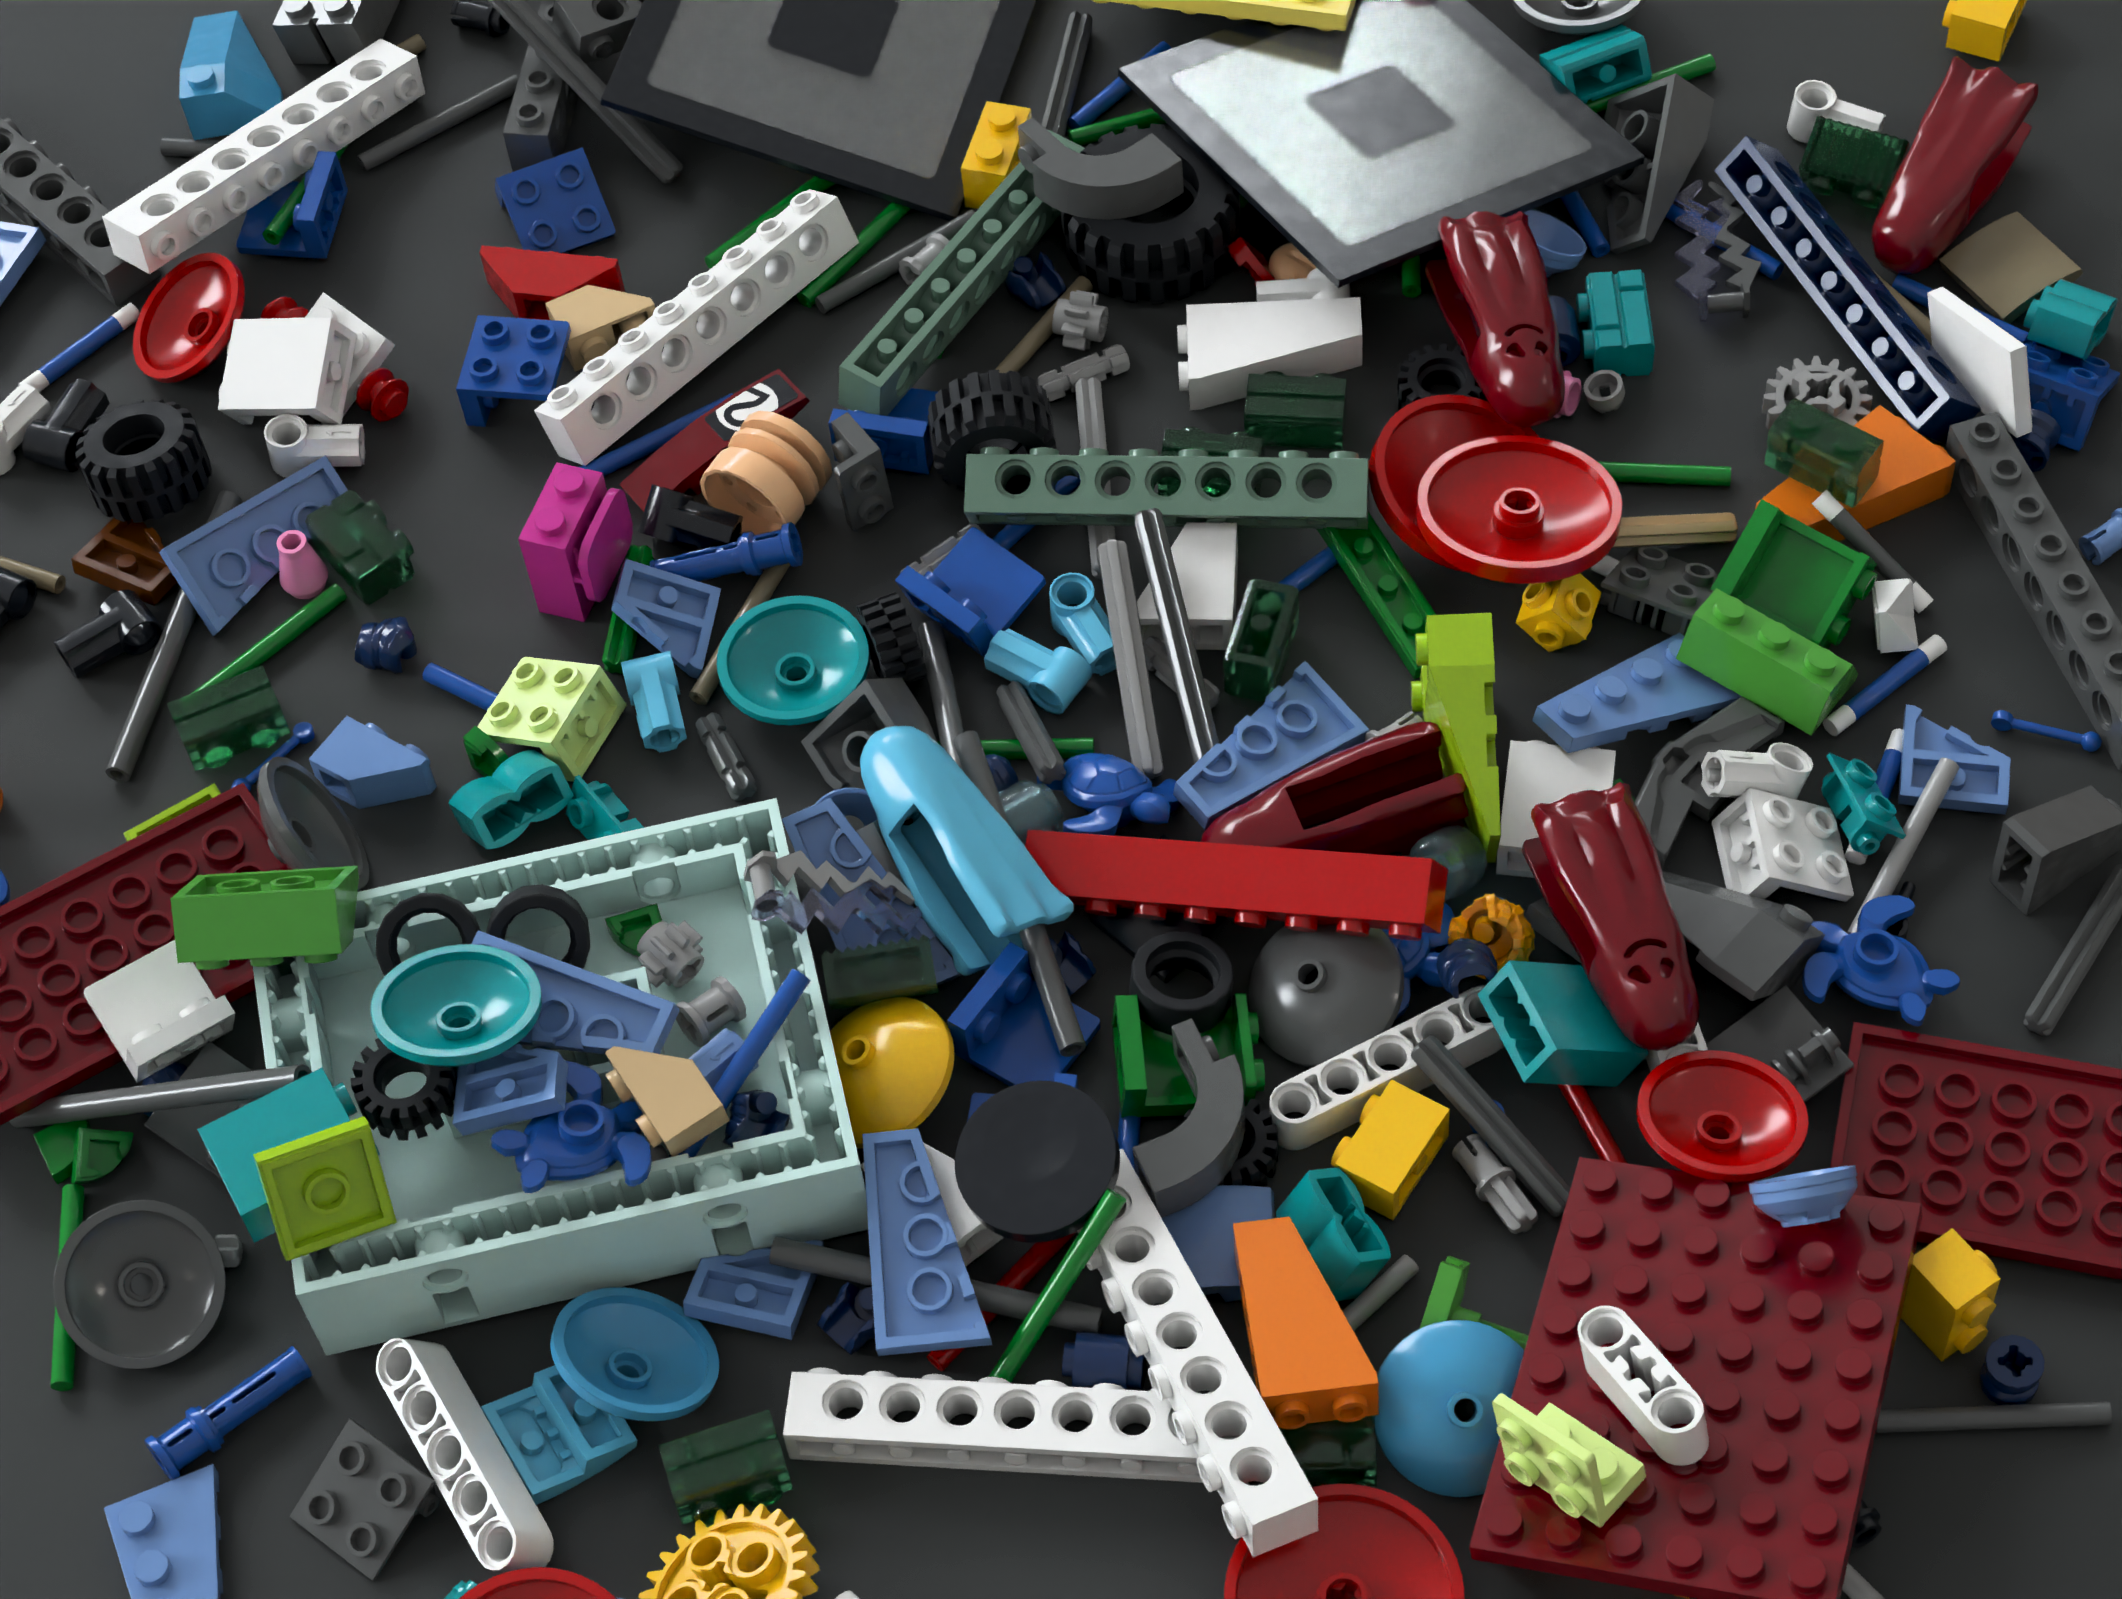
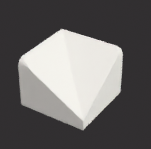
[1872,578,1918,653]

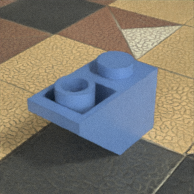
[309,716,437,809]

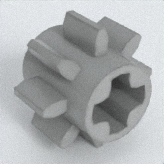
[1052,290,1109,351]
[637,921,704,988]

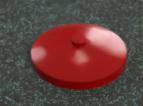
[1369,394,1539,572]
[1416,435,1622,584]
[1224,1484,1465,1599]

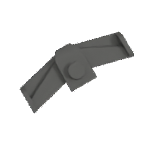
[1634,697,1785,870]

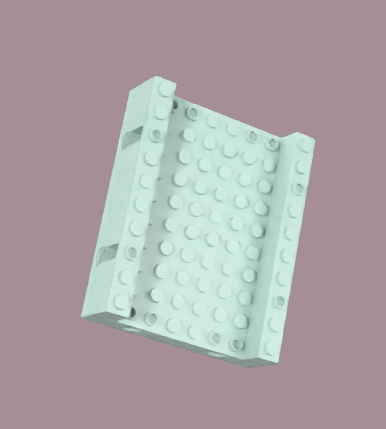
[253,798,868,1356]

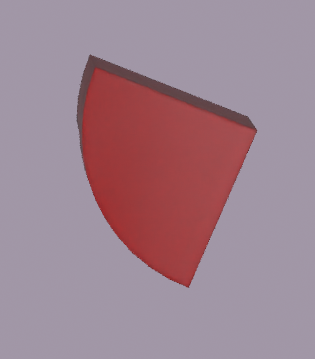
[1228,236,1276,286]

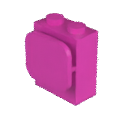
[518,462,633,622]

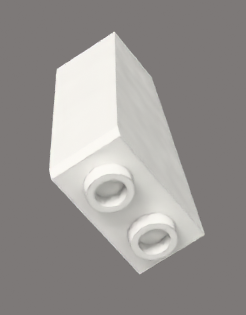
[1177,297,1362,410]

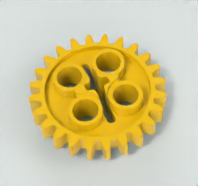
[639,1504,820,1599]

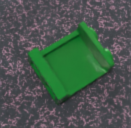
[1711,499,1878,649]
[1111,993,1265,1118]

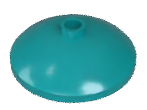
[717,595,870,725]
[370,944,542,1067]

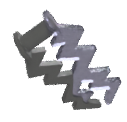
[1672,179,1762,322]

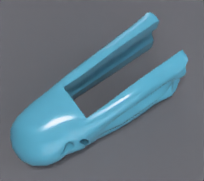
[860,726,1074,976]

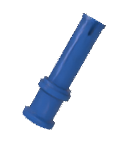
[649,522,803,582]
[144,1346,312,1480]

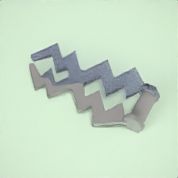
[743,850,922,939]

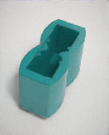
[2023,279,2118,360]
[448,750,574,849]
[1276,1167,1391,1301]

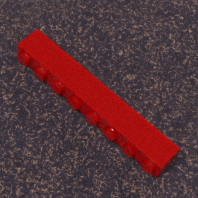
[1025,830,1448,941]

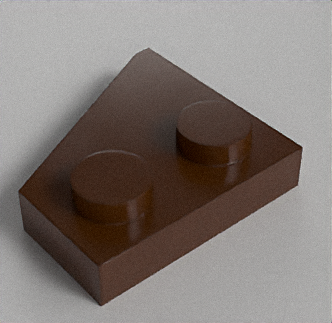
[71,518,178,606]

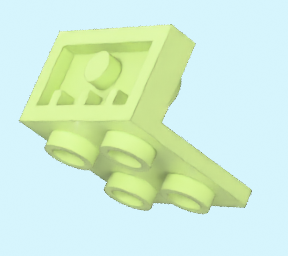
[477,657,627,782]
[1492,1393,1646,1528]

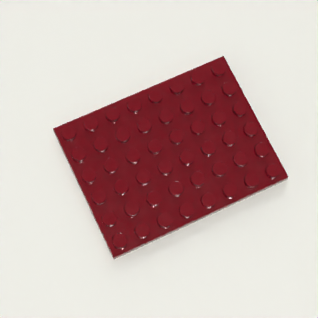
[1469,1157,1922,1599]

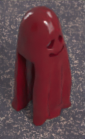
[1871,56,2039,275]
[1425,211,1565,428]
[1201,722,1469,856]
[1522,782,1699,1051]

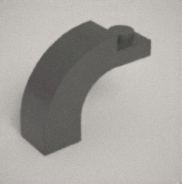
[1018,117,1184,220]
[1133,1018,1245,1218]

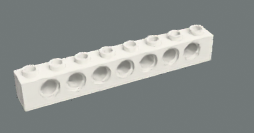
[102,38,425,274]
[534,189,859,466]
[1077,1148,1318,1557]
[783,1368,1248,1485]

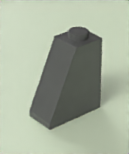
[1989,785,2122,916]

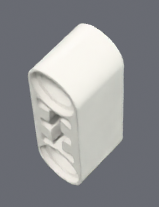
[1578,1306,1709,1466]

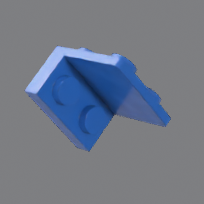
[495,147,616,254]
[236,151,348,259]
[456,315,571,427]
[2024,340,2120,451]
[828,388,937,474]
[895,527,1046,657]
[947,942,1101,1087]

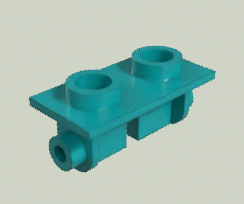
[1821,753,1906,855]
[565,775,644,840]

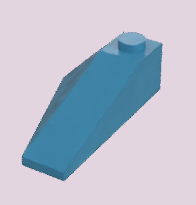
[179,11,283,140]

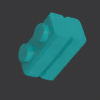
[1539,24,1652,104]
[1576,270,1655,376]

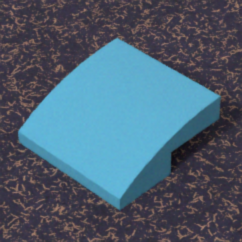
[481,1365,638,1505]

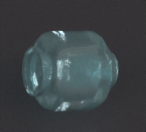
[999,779,1064,845]
[1409,825,1487,901]

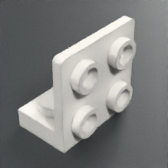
[1711,788,1854,902]
[84,940,235,1083]

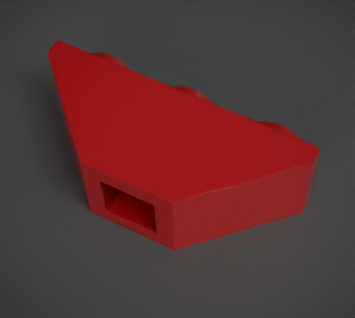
[479,245,625,320]

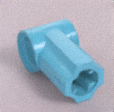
[1049,572,1116,676]
[984,628,1093,714]
[621,651,687,753]

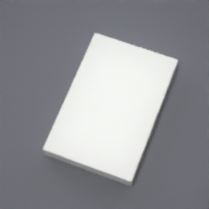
[1927,287,2033,438]

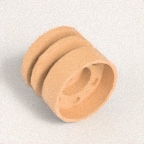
[700,411,833,535]

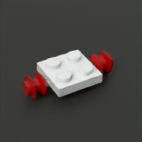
[261,292,409,422]

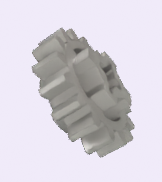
[1762,356,1873,454]

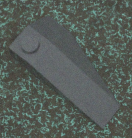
[1604,73,1714,254]
[801,678,937,825]
[1662,870,1825,1001]

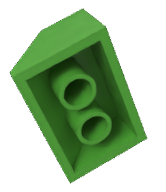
[1676,588,1858,735]
[171,866,359,970]

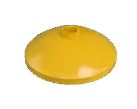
[830,997,954,1148]

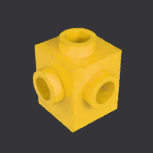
[1515,573,1602,652]

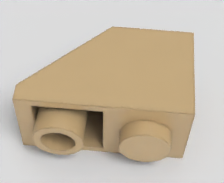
[545,285,655,372]
[605,1046,730,1157]

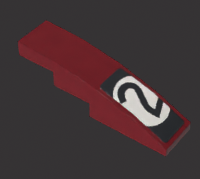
[619,369,810,512]

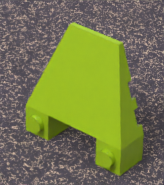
[1411,613,1501,863]

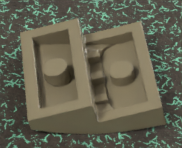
[1939,211,2083,324]

